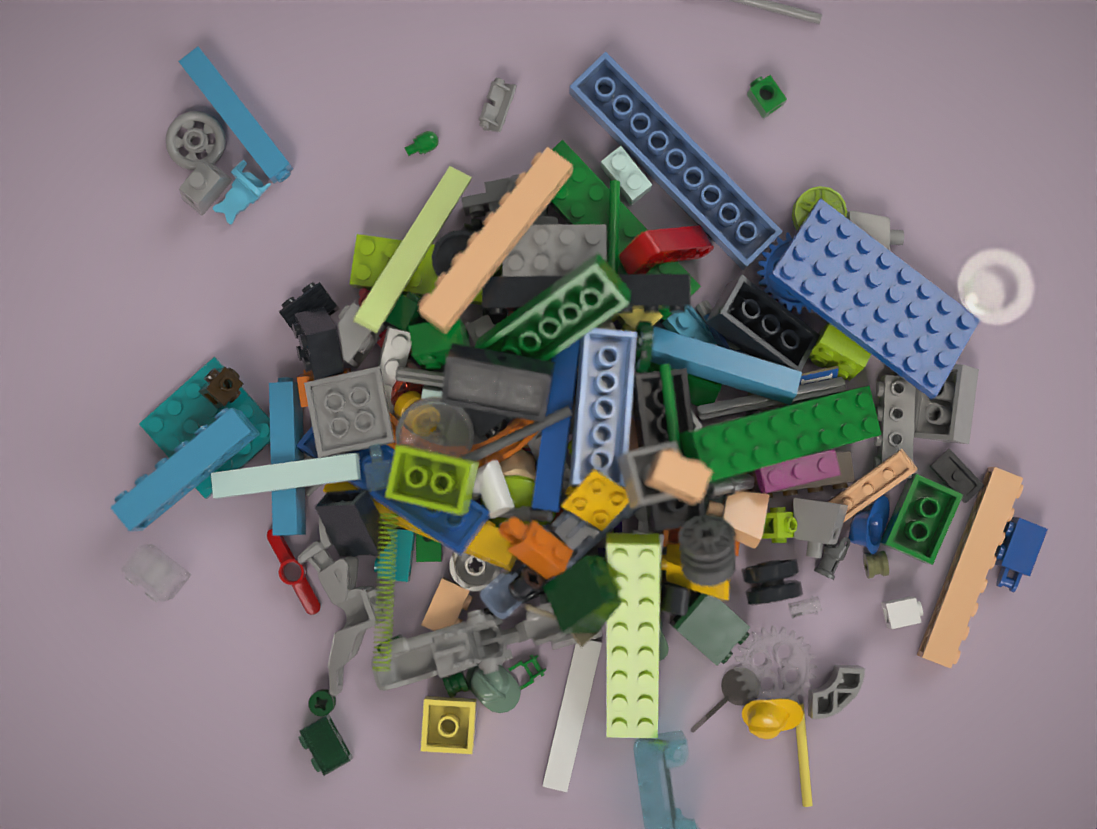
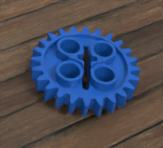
[757,232,812,314]

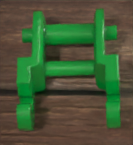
[508,654,547,690]

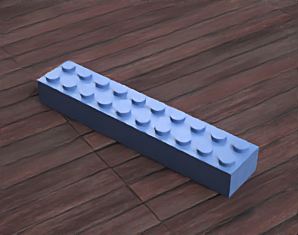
[569,52,783,271]

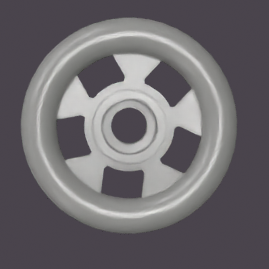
[166,111,225,170]

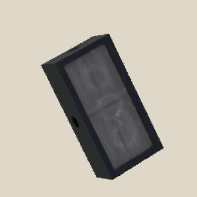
[441,343,556,423]

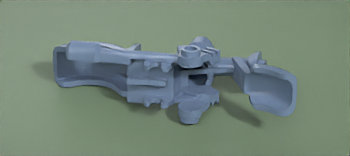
[480,503,641,619]

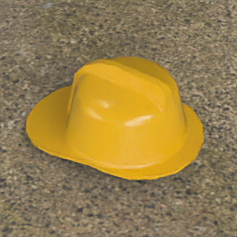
[742,699,804,739]

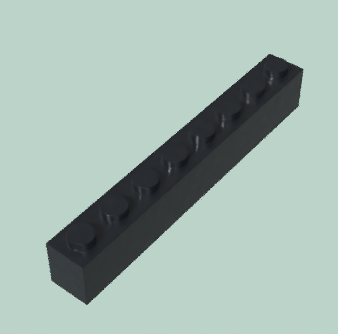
[482,274,691,315]

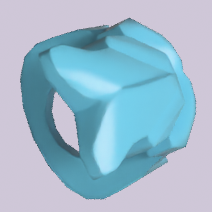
[213,160,271,224]

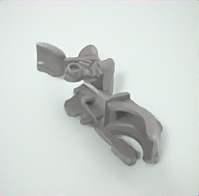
[371,603,567,691]

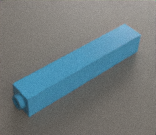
[178,46,294,184]
[650,326,802,405]
[269,377,306,536]

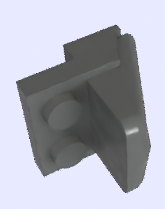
[461,174,520,218]

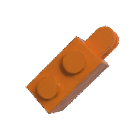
[499,517,573,580]

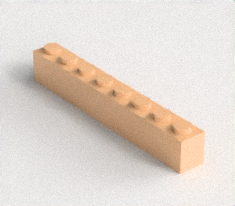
[419,147,573,334]
[917,467,1023,669]

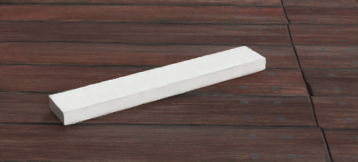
[542,640,602,792]

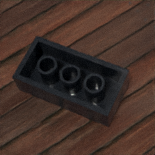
[706,275,820,372]

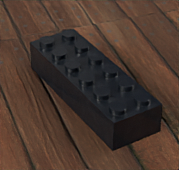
[632,369,705,531]

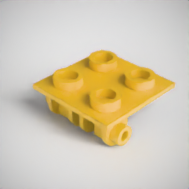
[561,469,629,531]

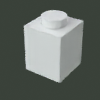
[881,596,923,629]

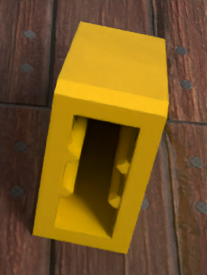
[661,544,729,600]

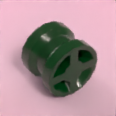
[442,671,470,698]
[308,689,336,717]

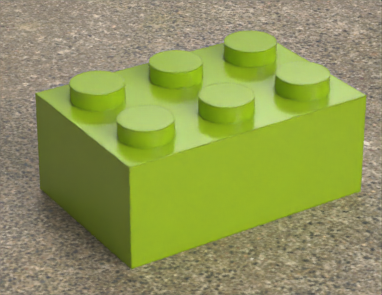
[385,444,479,515]

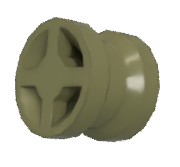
[863,551,889,579]

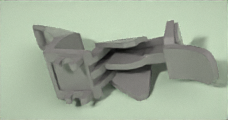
[298,517,391,696]

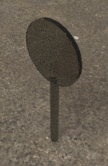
[691,667,760,733]

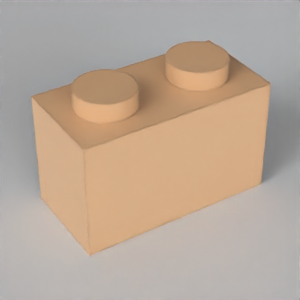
[645,449,712,504]
[421,577,473,631]

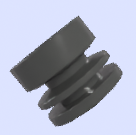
[679,515,736,586]

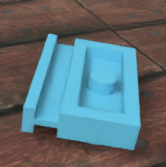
[662,306,717,345]

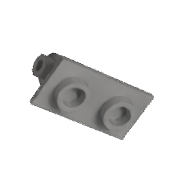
[478,78,517,132]

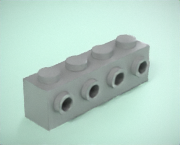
[873,375,916,479]

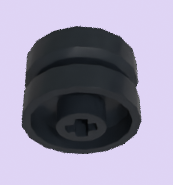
[432,230,474,278]
[741,559,803,605]

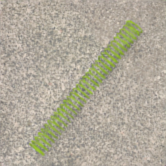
[372,513,399,671]

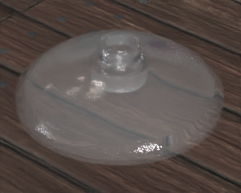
[396,397,474,457]

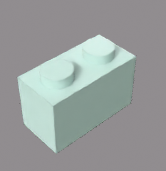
[600,146,652,206]

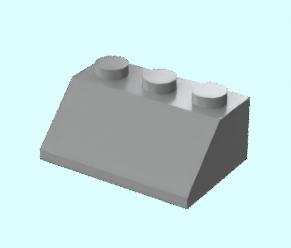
[338,302,386,369]
[914,364,979,444]

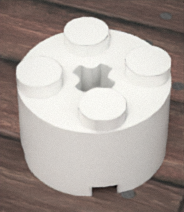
[450,552,501,591]

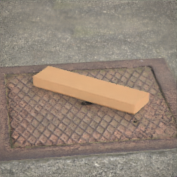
[828,448,918,523]

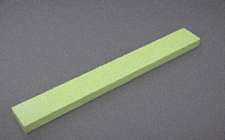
[354,166,472,333]

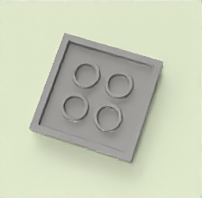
[304,366,395,458]

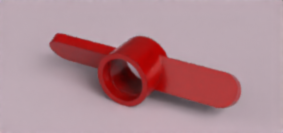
[267,529,321,615]

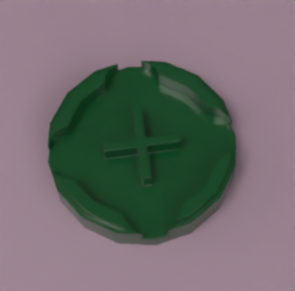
[634,321,653,373]

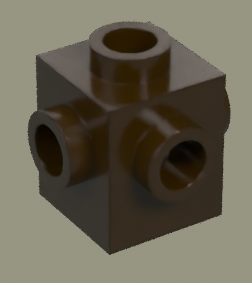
[198,367,244,408]

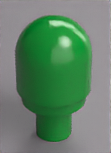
[404,131,439,156]

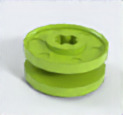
[791,186,847,231]

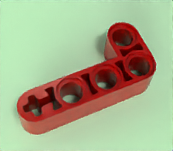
[618,225,714,275]

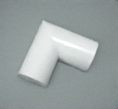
[471,460,515,518]

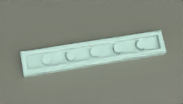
[211,453,361,499]

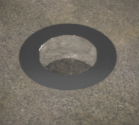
[958,249,1034,325]

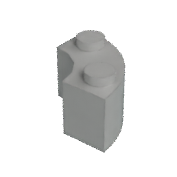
[808,665,865,719]

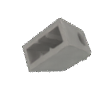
[179,161,232,216]
[846,211,904,250]
[793,498,848,558]

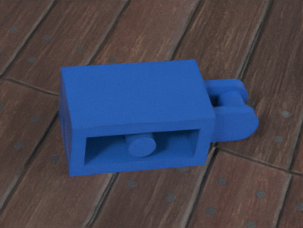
[995,517,1048,593]

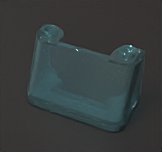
[633,730,699,829]

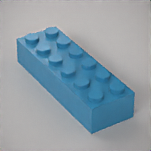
[110,408,260,532]

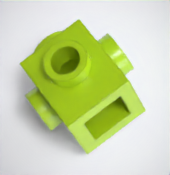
[762,507,797,543]

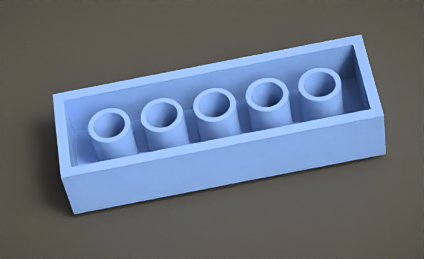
[569,328,637,488]

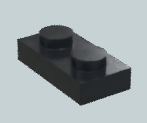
[929,449,984,503]

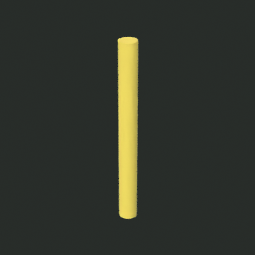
[796,703,813,807]

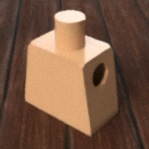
[706,491,770,548]

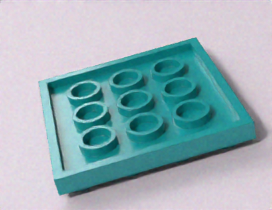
[139,357,270,499]

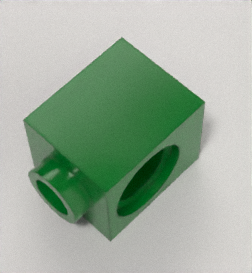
[747,75,787,119]

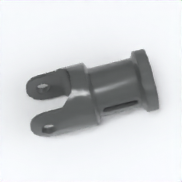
[814,537,850,580]

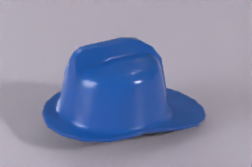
[848,495,890,554]

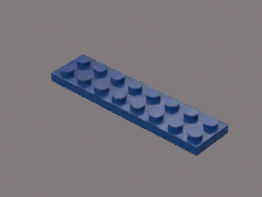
[296,426,490,556]

